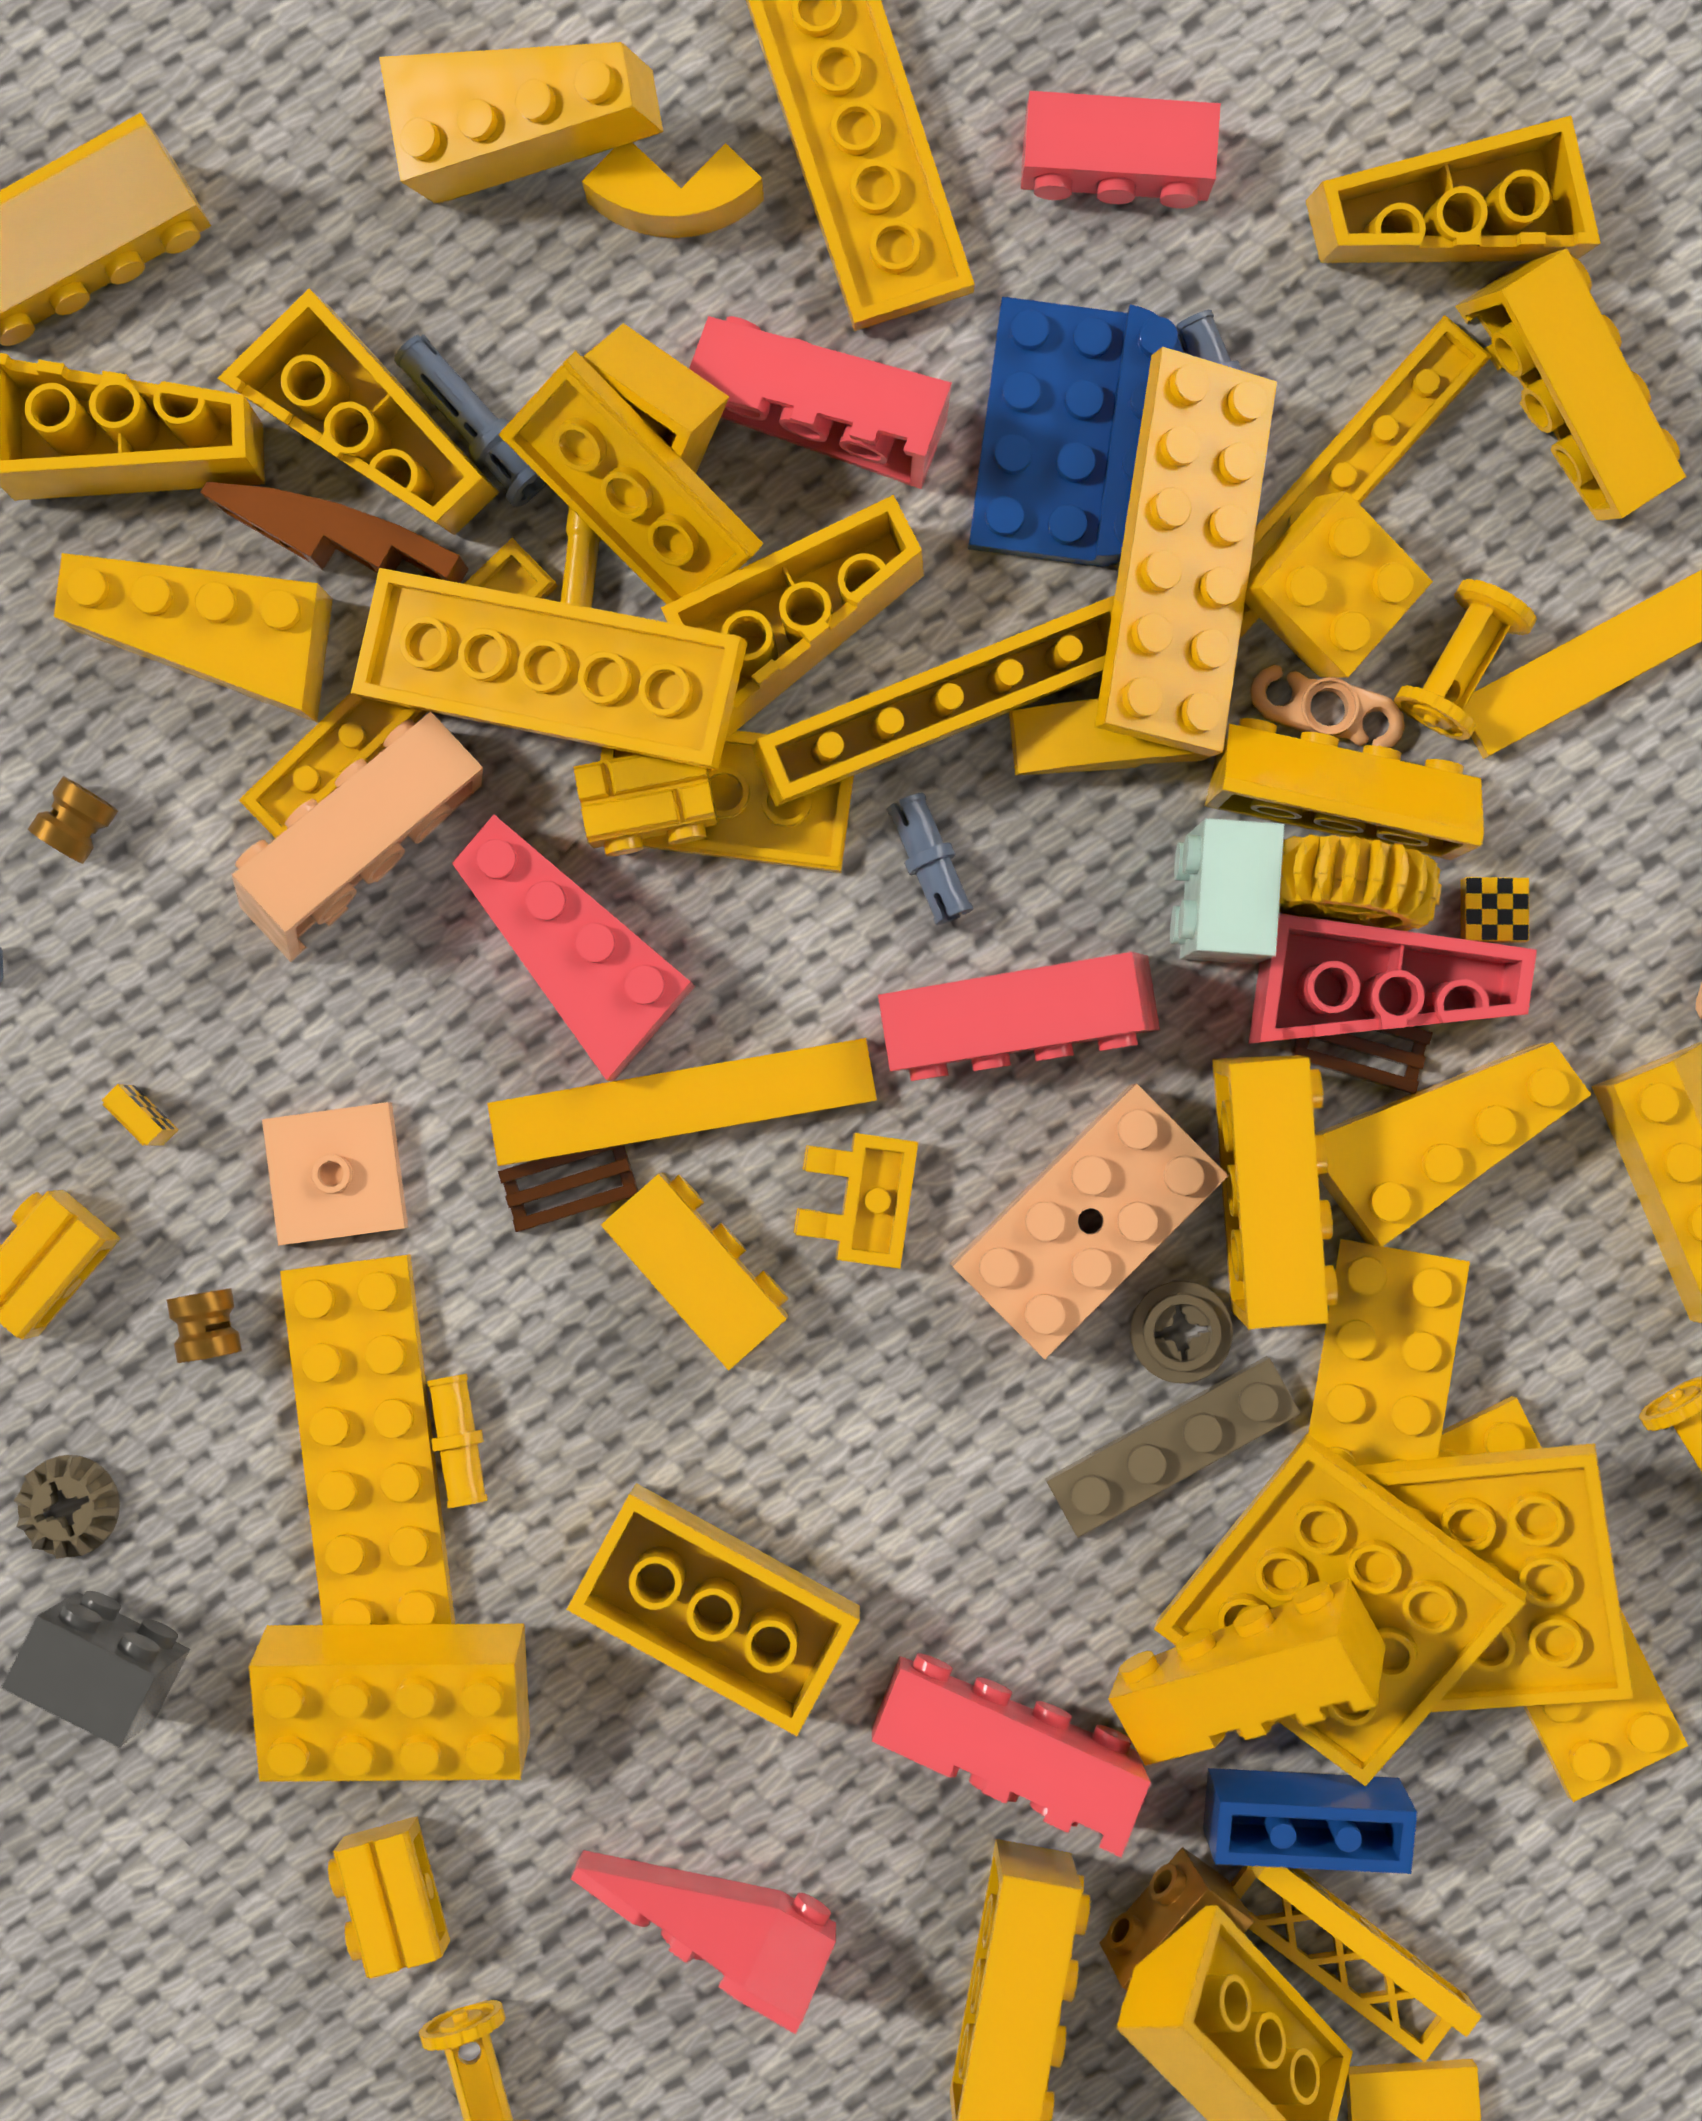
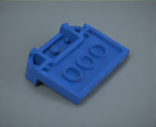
[968,296,1184,567]

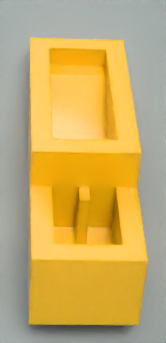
[1009,698,1210,776]

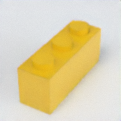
[601,1173,789,1371]

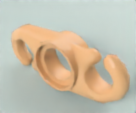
[1250,664,1405,748]

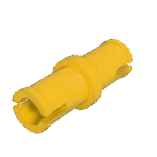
[427,1374,488,1508]

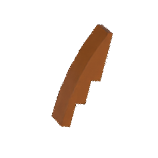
[200,482,469,583]

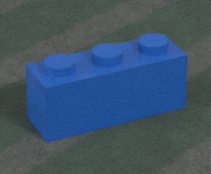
[1203,1768,1417,1874]

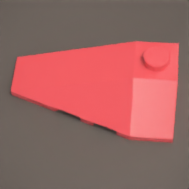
[571,1850,836,2034]

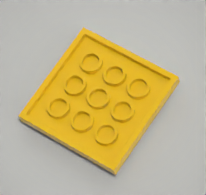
[1154,1433,1526,1787]
[1354,1443,1633,1712]

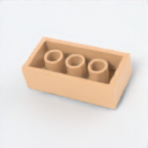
[950,1084,1229,1360]

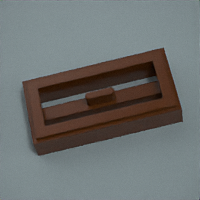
[1292,1027,1433,1094]
[498,1145,639,1232]

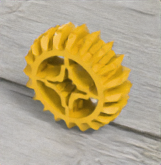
[1279,834,1442,931]

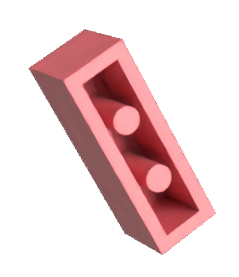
[1020,91,1221,209]

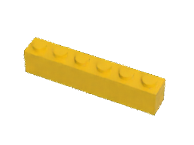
[752,595,1115,807]

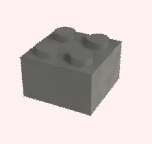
[1,1591,190,1748]

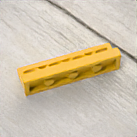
[1230,1866,1482,2063]

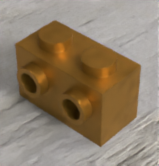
[1099,1847,1254,1991]

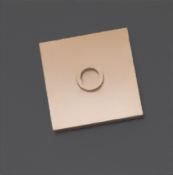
[262,1102,408,1246]

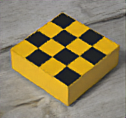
[1460,877,1529,943]
[102,1084,179,1146]

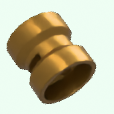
[27,776,118,864]
[167,1288,242,1363]

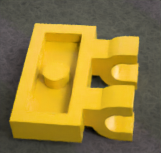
[793,1133,918,1269]

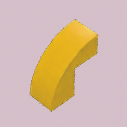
[582,142,764,238]

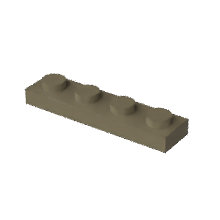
[1045,1356,1301,1538]

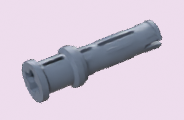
[394,334,547,507]

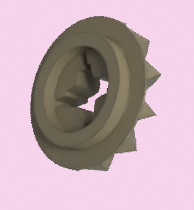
[1129,1281,1233,1383]
[14,1455,120,1559]

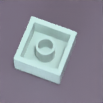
[1170,818,1284,964]

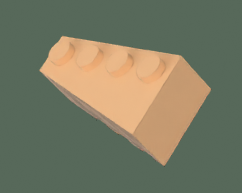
[232,712,483,962]

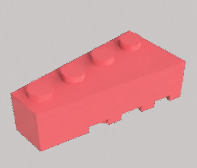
[689,316,952,489]
[452,815,695,1081]
[1248,914,1537,1044]
[878,952,1160,1081]
[872,1653,1151,1857]

